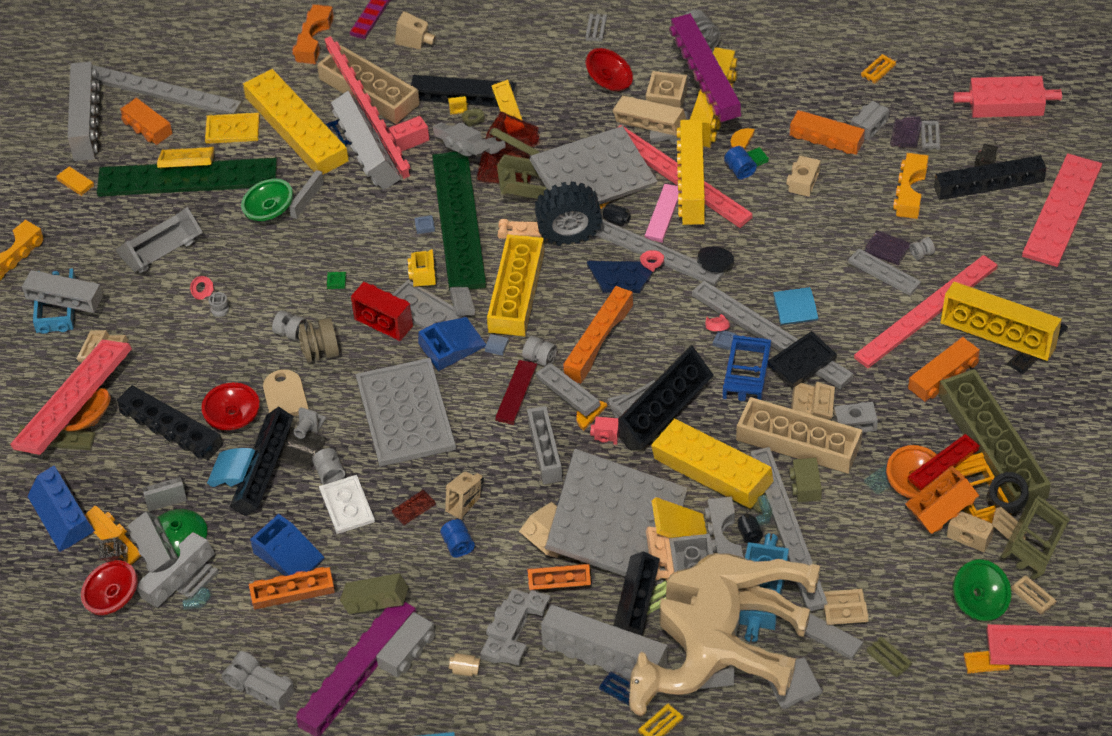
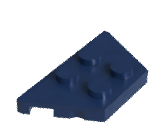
[587,261,658,293]

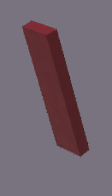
[495,360,537,425]

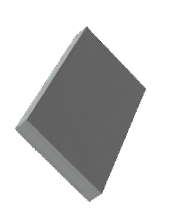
[392,279,465,329]

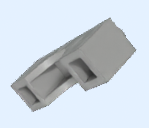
[704,496,743,557]
[136,532,215,608]

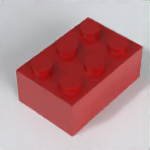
[351,282,413,341]

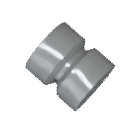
[272,310,307,341]
[522,335,558,367]
[312,448,345,485]
[221,651,260,691]

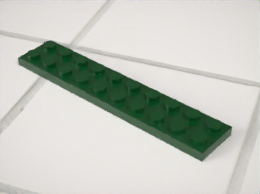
[432,152,486,292]
[97,158,277,197]

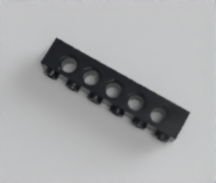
[934,155,1047,200]
[117,385,223,461]
[229,406,294,516]

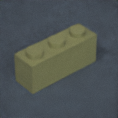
[340,573,409,614]

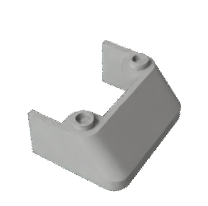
[116,207,203,273]

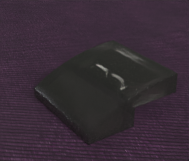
[277,427,326,471]

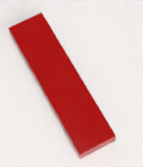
[908,434,980,491]

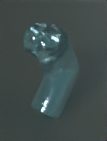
[756,495,772,525]
[183,587,210,610]

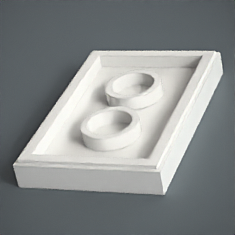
[319,475,375,534]

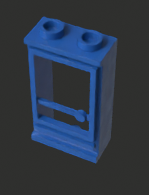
[723,335,771,401]

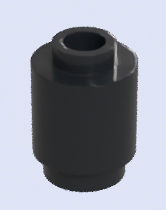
[602,204,631,226]
[738,514,763,543]

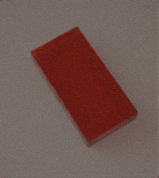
[392,490,436,525]

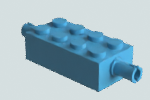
[739,533,789,642]

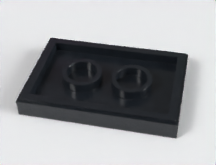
[768,331,837,388]

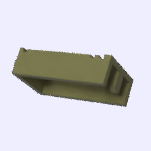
[497,154,547,199]
[1001,496,1070,580]

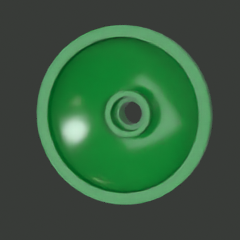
[241,179,293,221]
[158,509,208,558]
[953,559,1011,621]

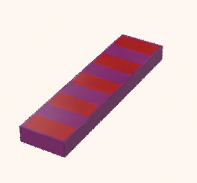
[350,0,391,40]

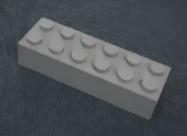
[68,62,100,161]
[331,91,401,189]
[541,604,668,679]

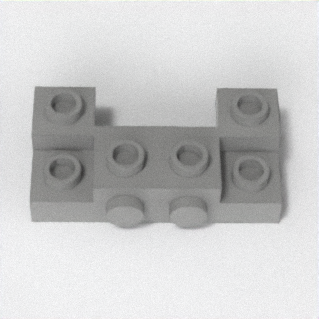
[433,122,506,156]
[480,589,550,666]

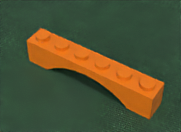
[563,286,633,384]

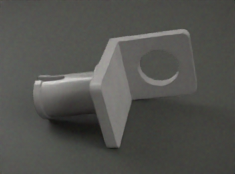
[294,407,326,439]

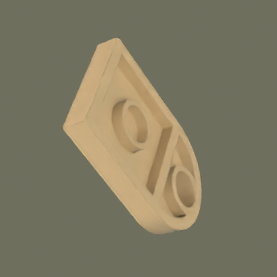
[263,370,309,416]

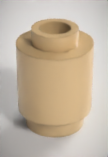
[449,653,480,677]

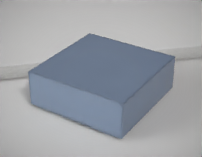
[414,215,435,234]
[713,330,737,351]
[485,334,509,356]

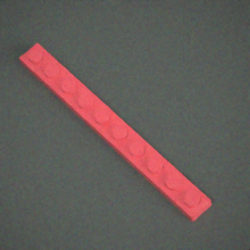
[324,36,411,179]
[617,125,752,228]
[854,255,998,369]

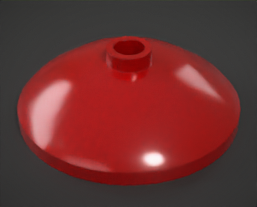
[585,48,633,91]
[201,382,260,430]
[81,560,138,615]

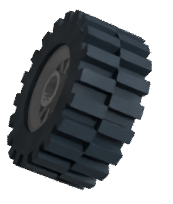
[534,181,602,246]

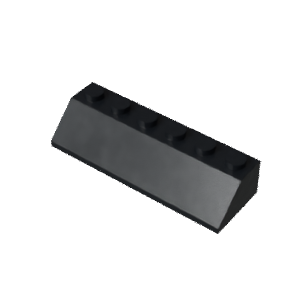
[618,345,714,450]

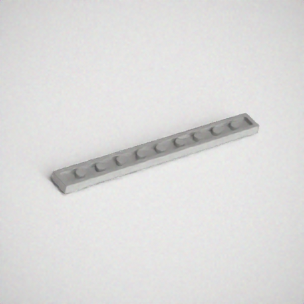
[92,65,242,114]
[692,281,853,390]
[750,447,828,611]

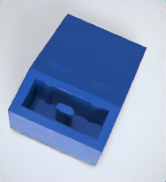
[418,317,486,371]
[250,514,325,576]

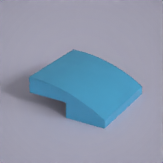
[773,287,818,326]
[207,448,255,487]

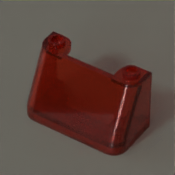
[476,111,539,184]

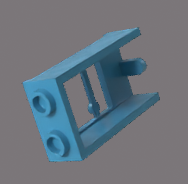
[33,268,76,334]

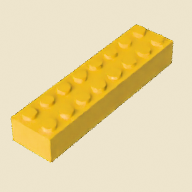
[243,69,349,175]

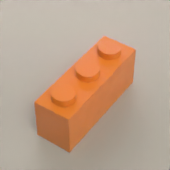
[120,98,172,145]
[527,564,591,590]

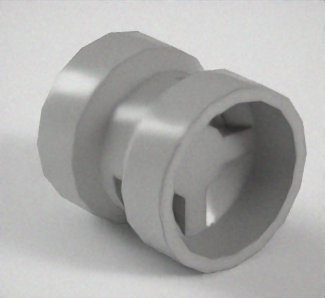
[909,237,935,260]
[208,292,229,317]

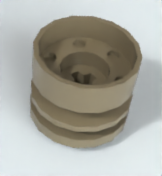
[298,317,339,363]

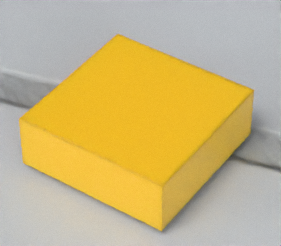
[448,96,467,115]

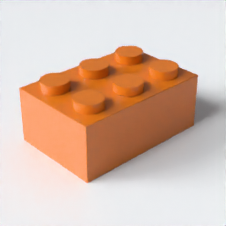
[905,466,979,534]

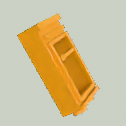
[955,453,1012,523]

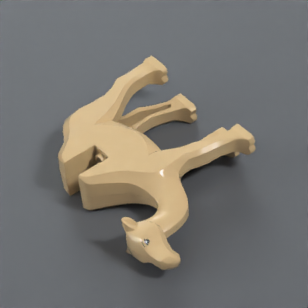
[629,553,820,716]

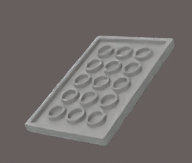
[530,126,658,205]
[356,358,456,467]

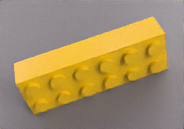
[690,47,738,148]
[677,120,704,225]
[487,234,544,336]
[940,282,1062,361]
[651,419,774,509]

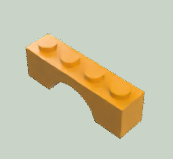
[893,153,929,219]
[0,220,44,280]

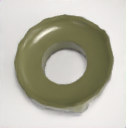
[461,108,485,127]

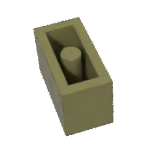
[789,458,822,502]

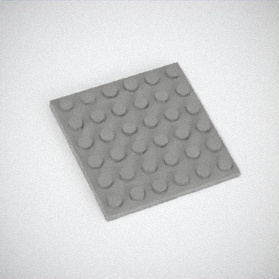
[544,449,687,586]

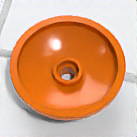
[63,388,111,431]
[886,445,937,498]

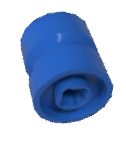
[724,146,757,180]
[440,519,475,558]

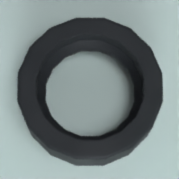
[989,472,1029,513]

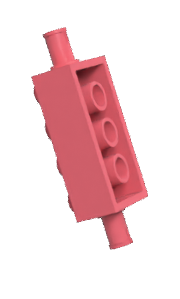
[953,76,1062,118]

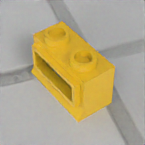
[408,249,436,287]

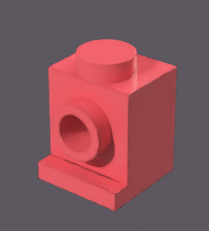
[590,417,619,445]

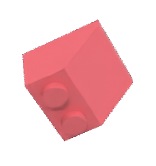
[385,116,429,151]

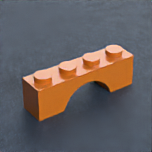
[292,4,334,64]

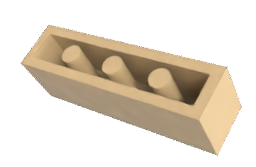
[613,95,687,136]

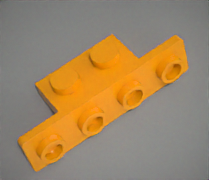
[85,506,141,565]

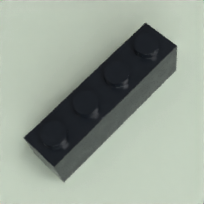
[613,551,660,636]

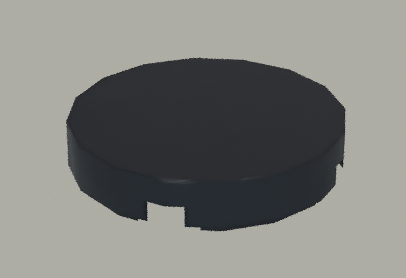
[697,246,734,273]

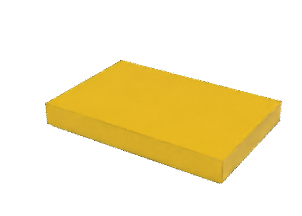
[205,113,260,144]
[157,147,215,168]
[652,497,707,538]

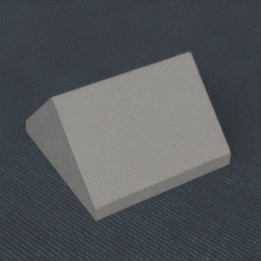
[142,477,187,511]

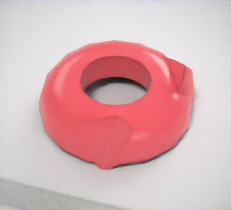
[640,250,664,272]
[190,276,214,300]
[705,314,730,331]

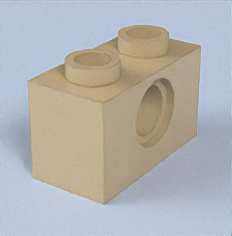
[786,156,821,197]
[947,511,994,552]

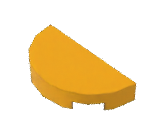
[730,128,755,150]
[576,401,607,431]

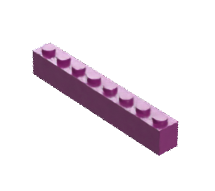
[669,13,741,122]
[296,602,417,736]

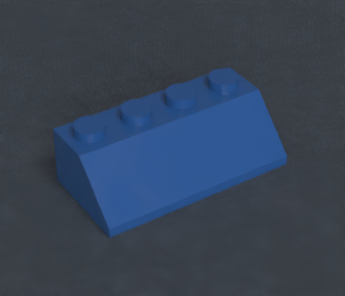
[27,465,95,552]

